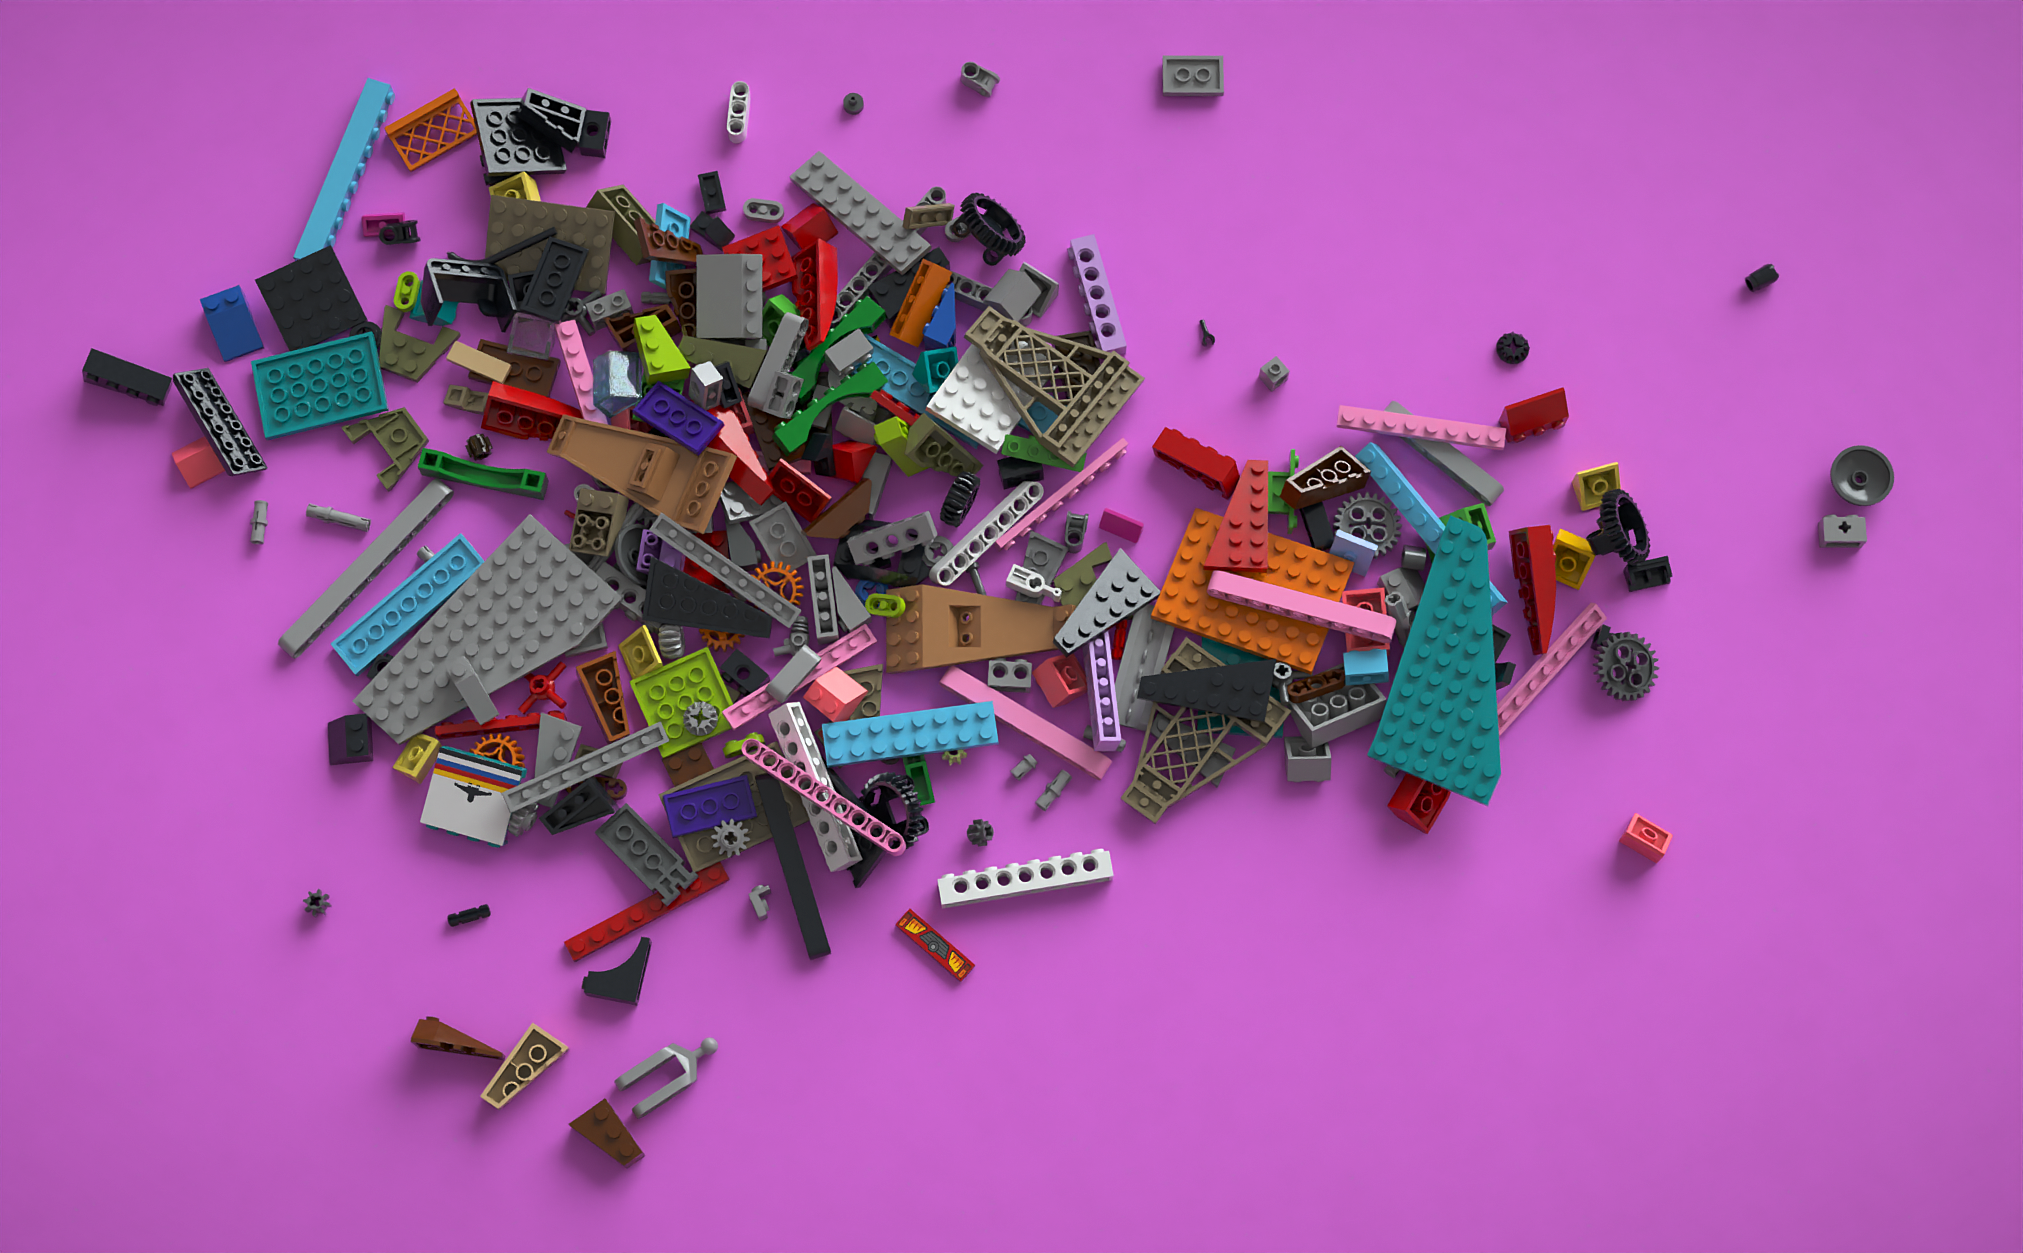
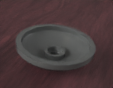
[1830,445,1894,506]
[615,524,650,586]

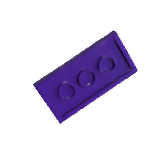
[632,381,725,456]
[663,775,757,838]

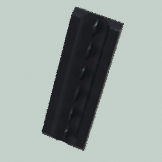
[173,368,268,476]

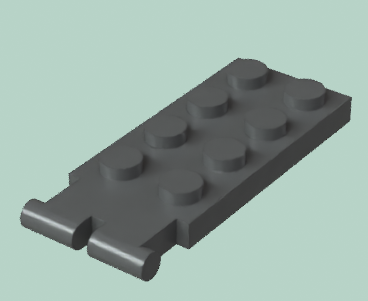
[595,803,699,907]

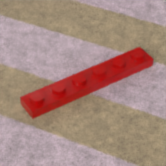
[435,710,567,740]

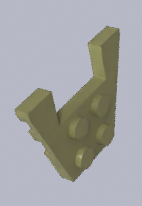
[379,305,461,383]
[341,407,429,492]
[1053,542,1133,620]

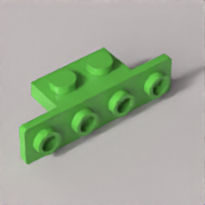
[1001,434,1087,472]
[1268,449,1299,534]

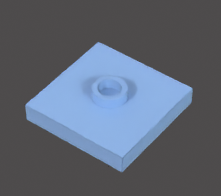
[1329,530,1377,577]

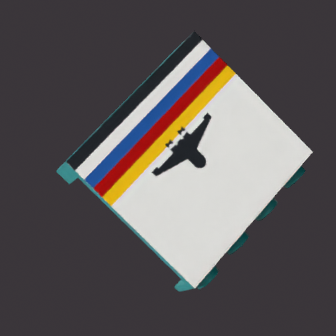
[420,746,527,848]

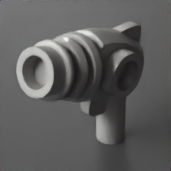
[773,616,809,657]

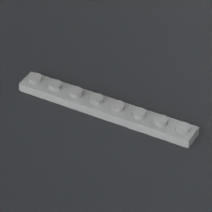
[649,513,801,628]
[501,721,669,813]

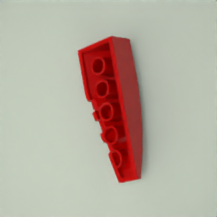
[791,238,838,351]
[481,381,609,441]
[690,400,775,506]
[1509,525,1556,655]
[1387,773,1451,834]

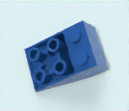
[922,283,956,351]

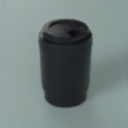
[1745,264,1779,292]

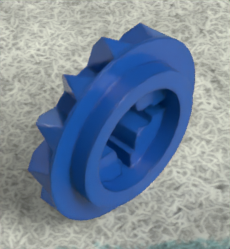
[855,580,889,607]

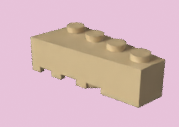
[480,1022,569,1110]

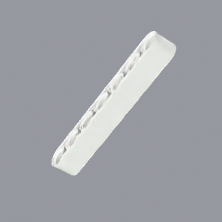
[929,481,1044,586]

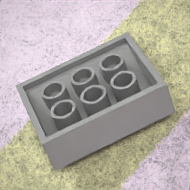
[696,254,762,340]
[1287,663,1387,748]

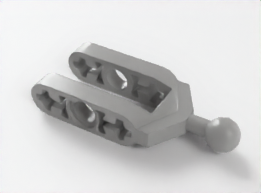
[614,1037,718,1119]

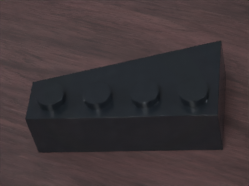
[868,247,950,328]
[82,348,173,406]

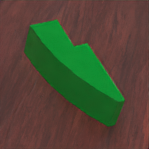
[902,755,935,806]

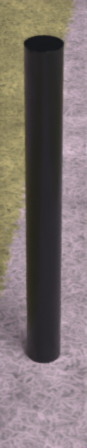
[480,227,558,264]

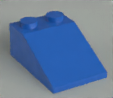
[200,285,264,362]

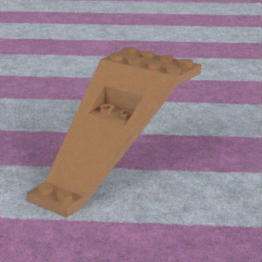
[547,414,737,534]
[886,584,1076,674]

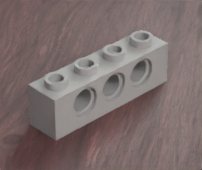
[847,511,938,566]
[807,554,839,645]
[596,561,666,635]

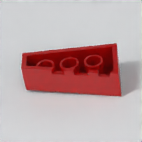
[1152,427,1240,500]

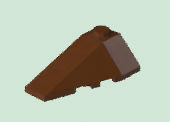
[665,268,711,340]

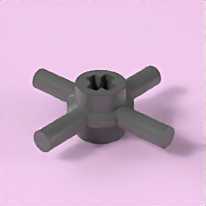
[547,290,602,336]
[1271,662,1313,706]

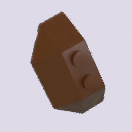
[801,478,872,539]

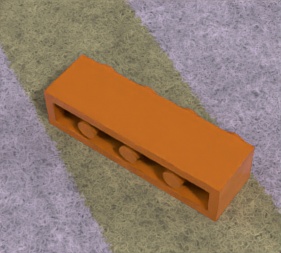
[889,259,952,348]

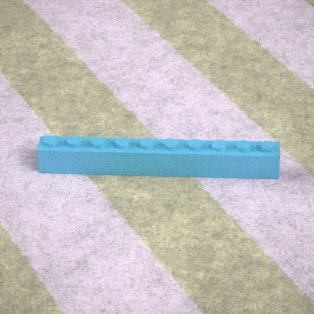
[293,78,395,261]
[1355,442,1508,616]

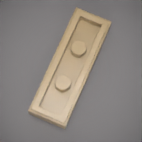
[446,341,512,384]

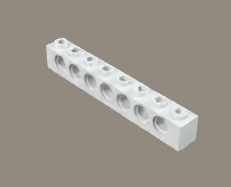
[768,702,862,872]
[937,849,1114,909]

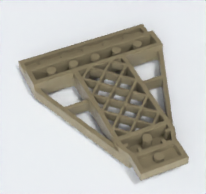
[964,306,1145,468]
[1120,637,1291,824]

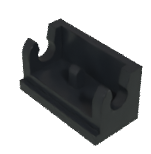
[997,457,1044,490]
[1623,556,1673,592]

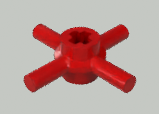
[518,661,567,714]

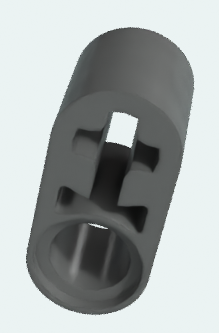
[1401,545,1426,571]

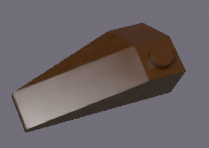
[411,1016,506,1060]

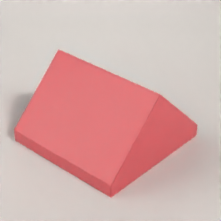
[172,436,225,489]
[1619,813,1673,864]

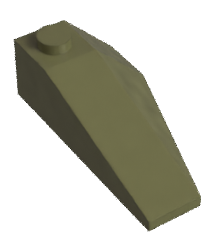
[905,413,984,477]

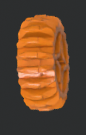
[749,561,804,616]
[469,733,525,768]

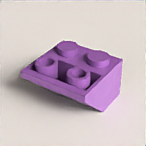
[636,529,685,575]

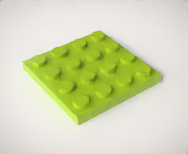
[629,646,733,759]

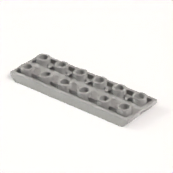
[1115,604,1175,732]

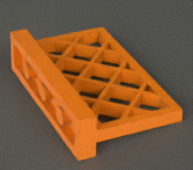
[384,88,477,172]

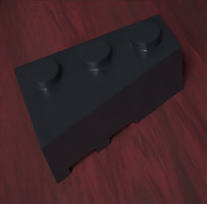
[517,88,586,154]
[539,775,620,835]

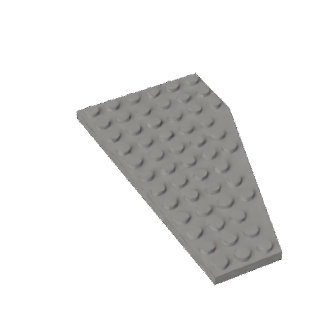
[352,514,623,745]

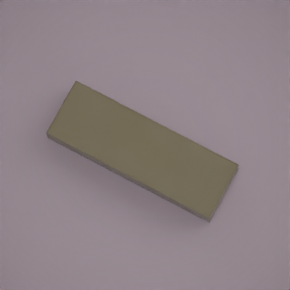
[902,203,955,229]

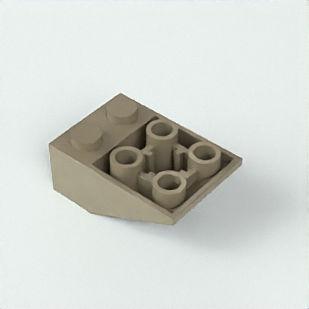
[569,488,629,557]

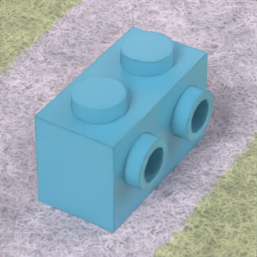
[1343,649,1389,686]

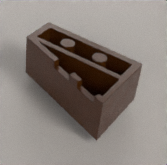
[604,304,681,361]
[568,1099,646,1168]

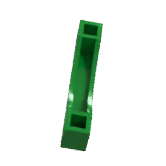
[788,296,886,405]
[772,361,888,457]
[418,448,549,500]

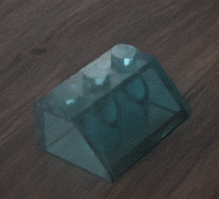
[593,351,642,418]

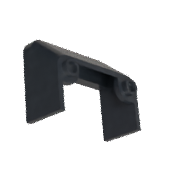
[421,258,517,333]

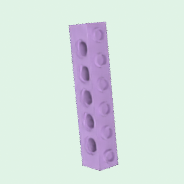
[1067,234,1127,355]
[1082,631,1121,751]

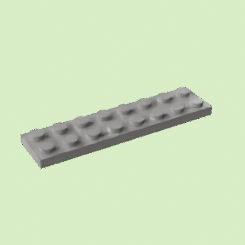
[790,151,932,275]

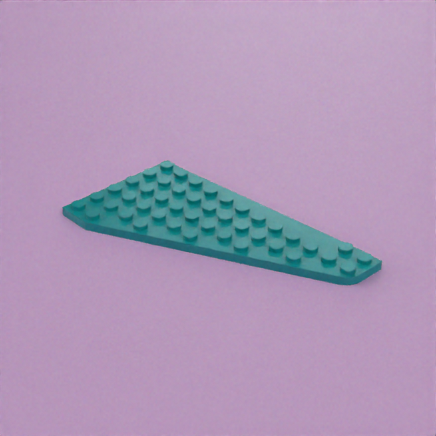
[1367,516,1502,807]

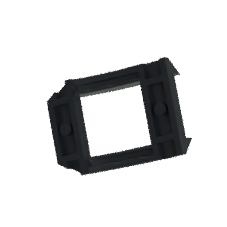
[833,520,925,588]

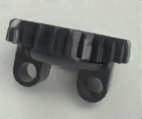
[952,192,1026,266]
[1586,489,1651,566]
[859,772,929,850]

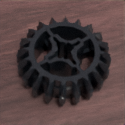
[940,471,980,527]

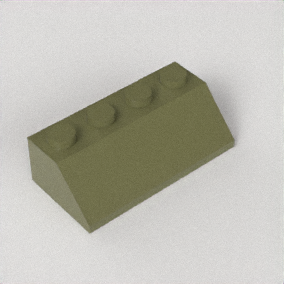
[586,184,655,266]

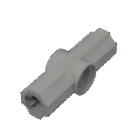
[1384,592,1415,648]

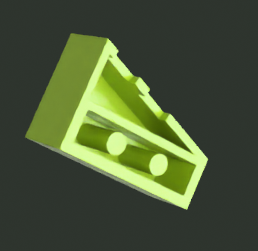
[633,315,691,385]
[874,416,929,477]

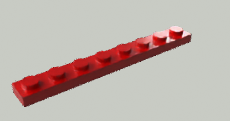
[564,862,730,962]

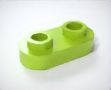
[394,271,420,312]
[865,593,905,618]
[722,732,766,758]

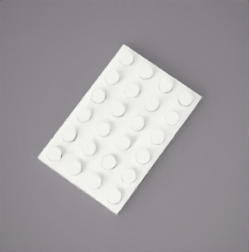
[926,341,1058,454]

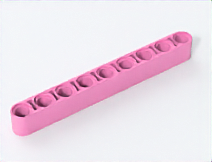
[1207,571,1397,643]
[939,665,1112,780]
[742,739,906,856]

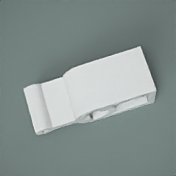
[1006,564,1062,602]

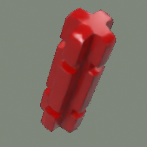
[1111,620,1128,660]

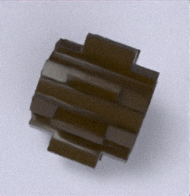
[465,433,493,461]

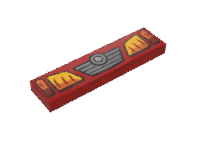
[895,908,975,982]

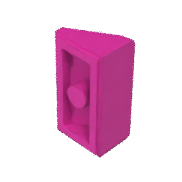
[362,212,405,237]
[1099,508,1144,543]

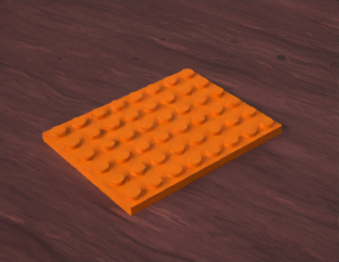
[1151,508,1355,675]

